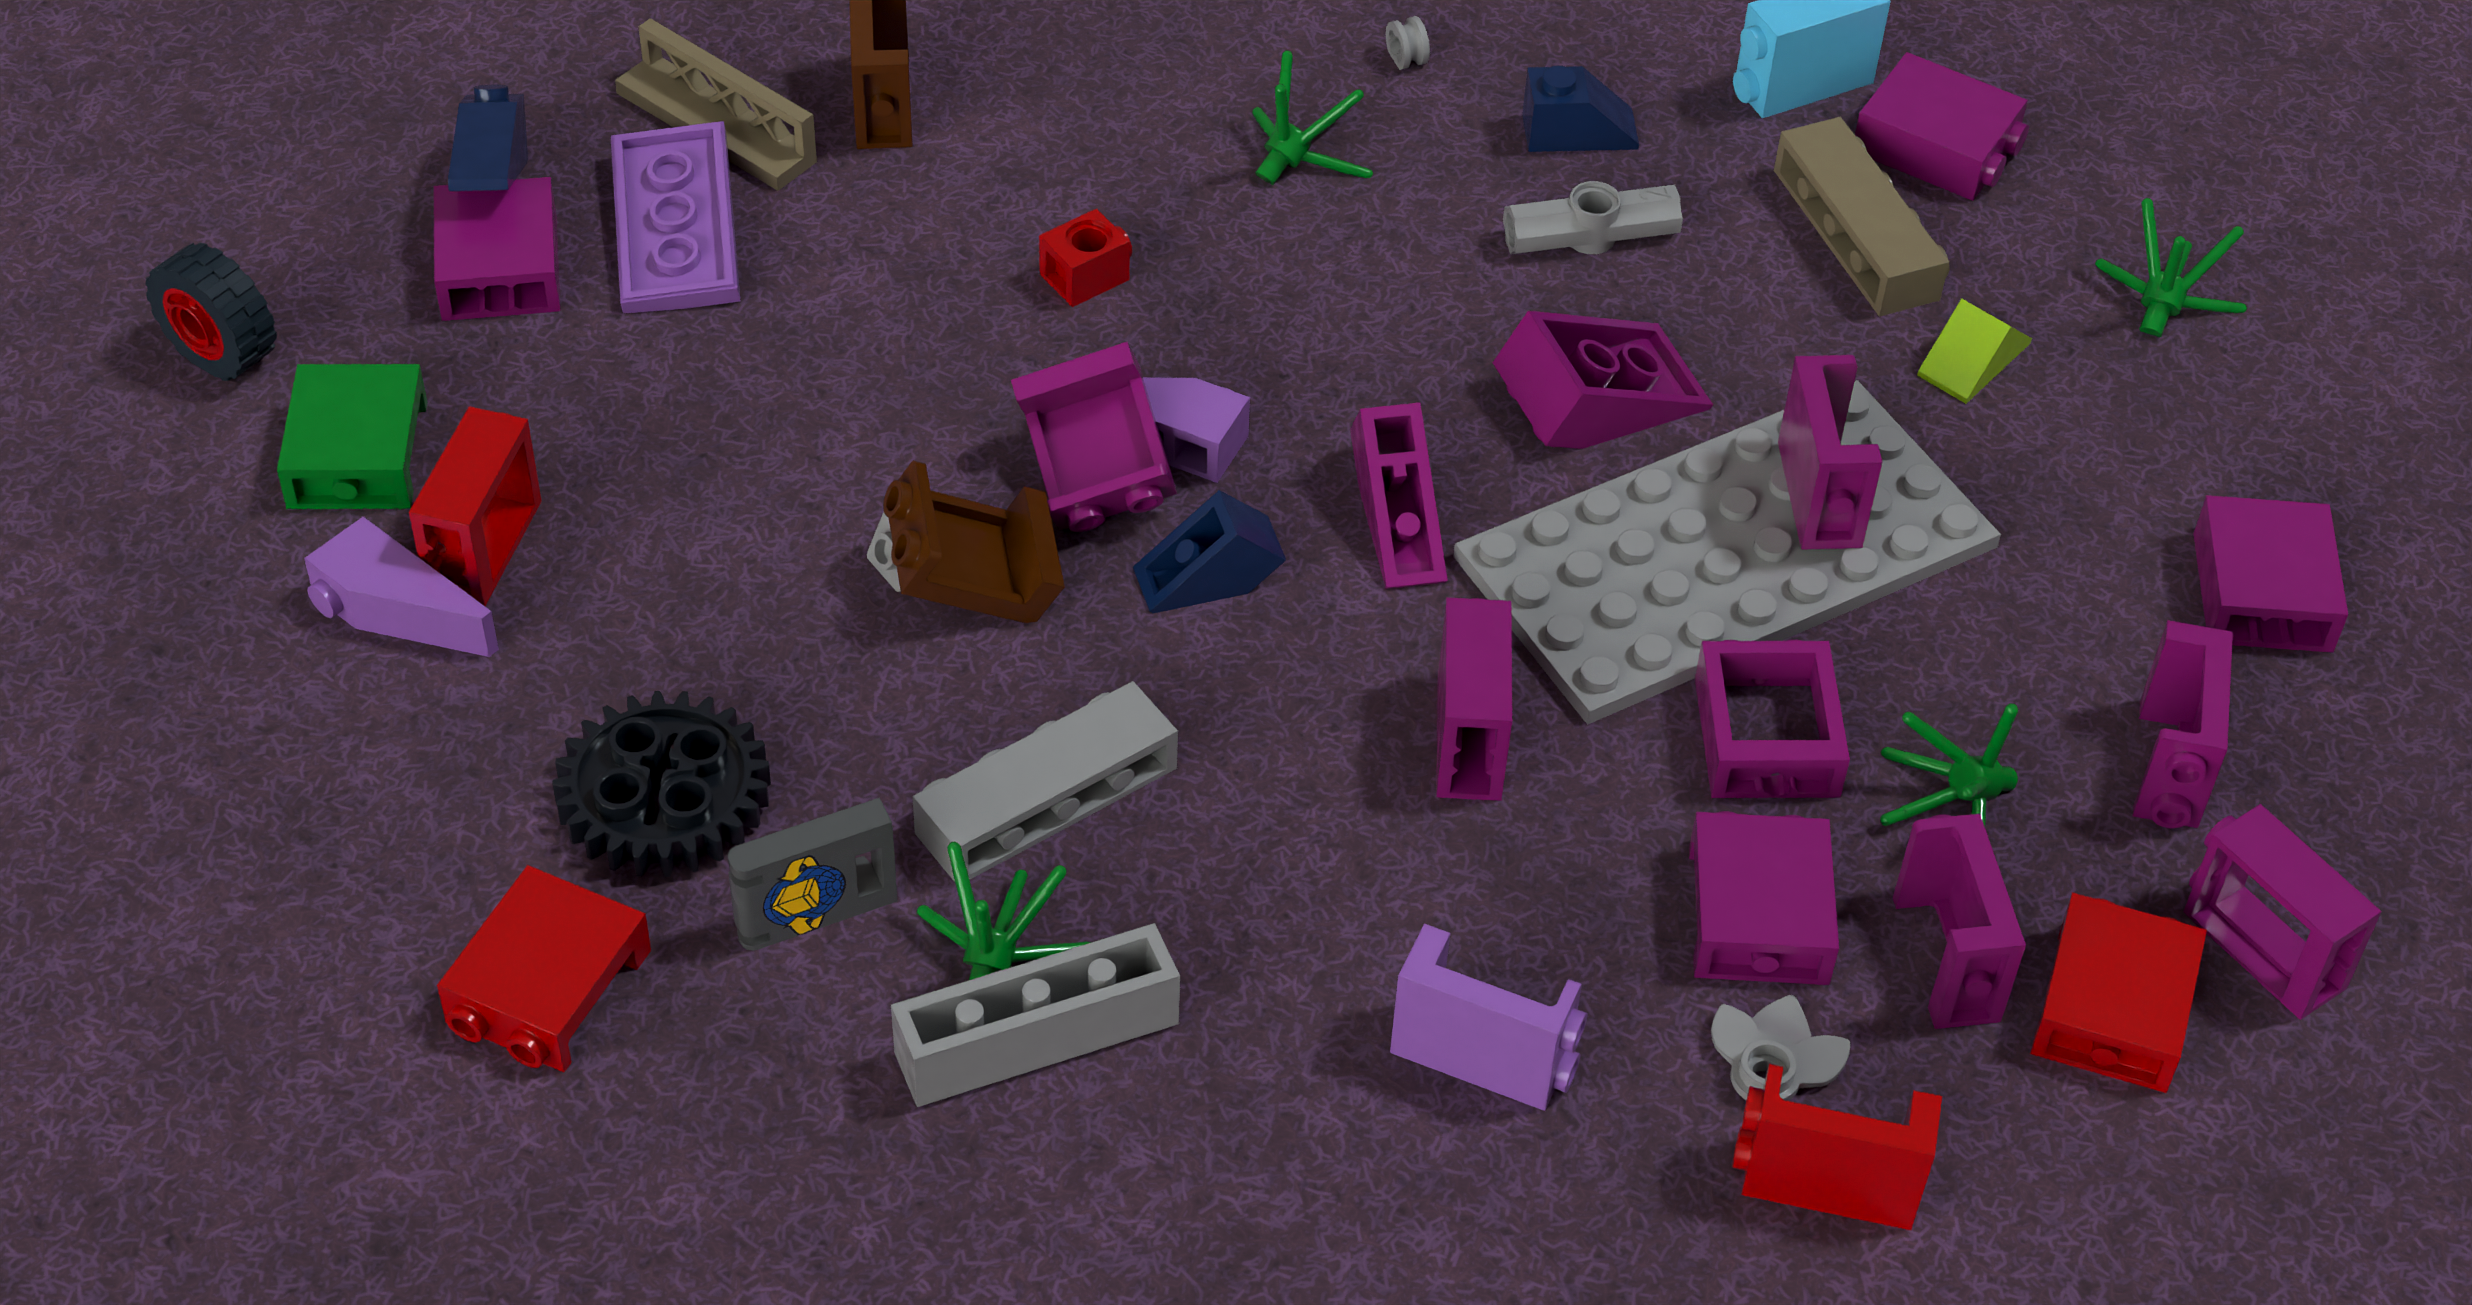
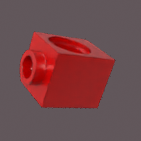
[1039,208,1132,307]

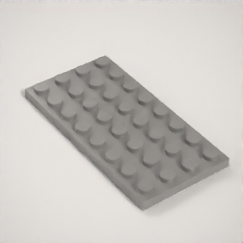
[1453,380,2001,725]

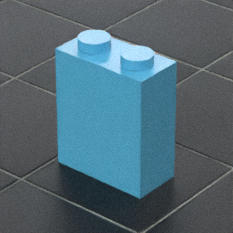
[1733,0,1891,118]

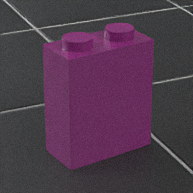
[1855,52,2029,201]
[433,177,561,321]
[2193,495,2348,653]
[1436,597,1512,801]

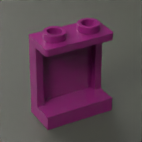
[1011,342,1177,532]
[1778,355,1883,550]
[2133,620,2233,828]
[1689,811,1839,985]
[1893,814,2026,1029]

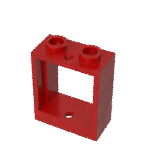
[409,406,542,606]

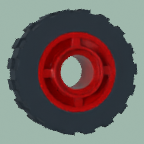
[145,243,277,381]

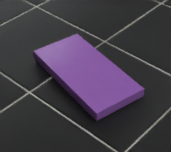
[611,121,741,314]

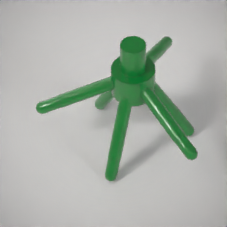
[1252,50,1373,185]
[2095,198,2247,338]
[1880,703,2018,826]
[917,842,1090,980]

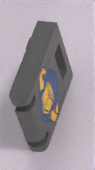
[728,797,898,951]

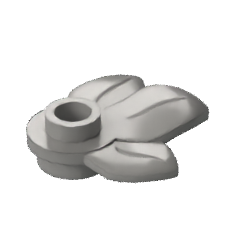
[1711,995,1850,1101]

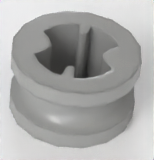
[1386,16,1430,70]

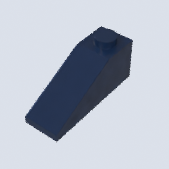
[448,84,528,191]

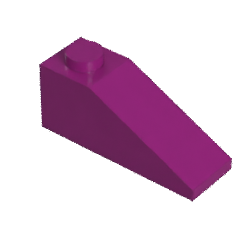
[1350,402,1448,589]

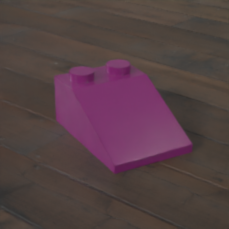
[1492,310,1713,449]

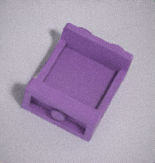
[1390,924,1588,1111]

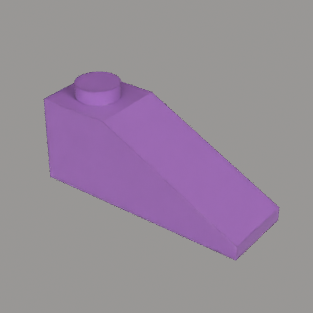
[1143,377,1250,483]
[304,517,499,657]

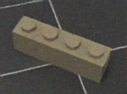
[1774,117,1949,317]

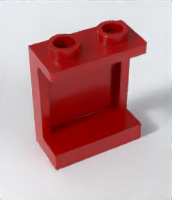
[437,865,651,1072]
[2030,892,2207,1093]
[1732,1064,1942,1230]

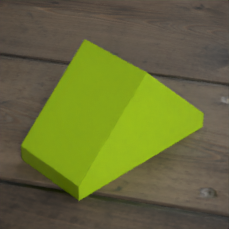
[1917,298,2032,404]

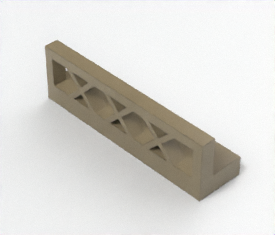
[615,18,817,191]

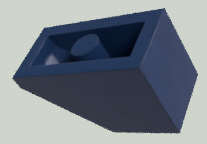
[1522,66,1639,152]
[1133,490,1286,614]

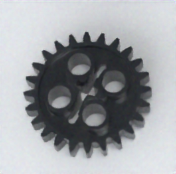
[552,691,771,877]

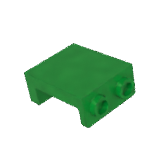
[277,364,428,509]

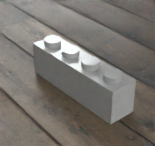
[913,681,1178,882]
[891,923,1180,1107]

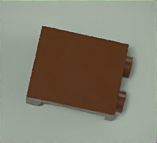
[849,0,913,149]
[883,460,1065,623]

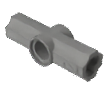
[1503,181,1683,254]

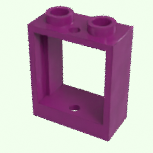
[1695,640,1850,798]
[2183,804,2382,1020]

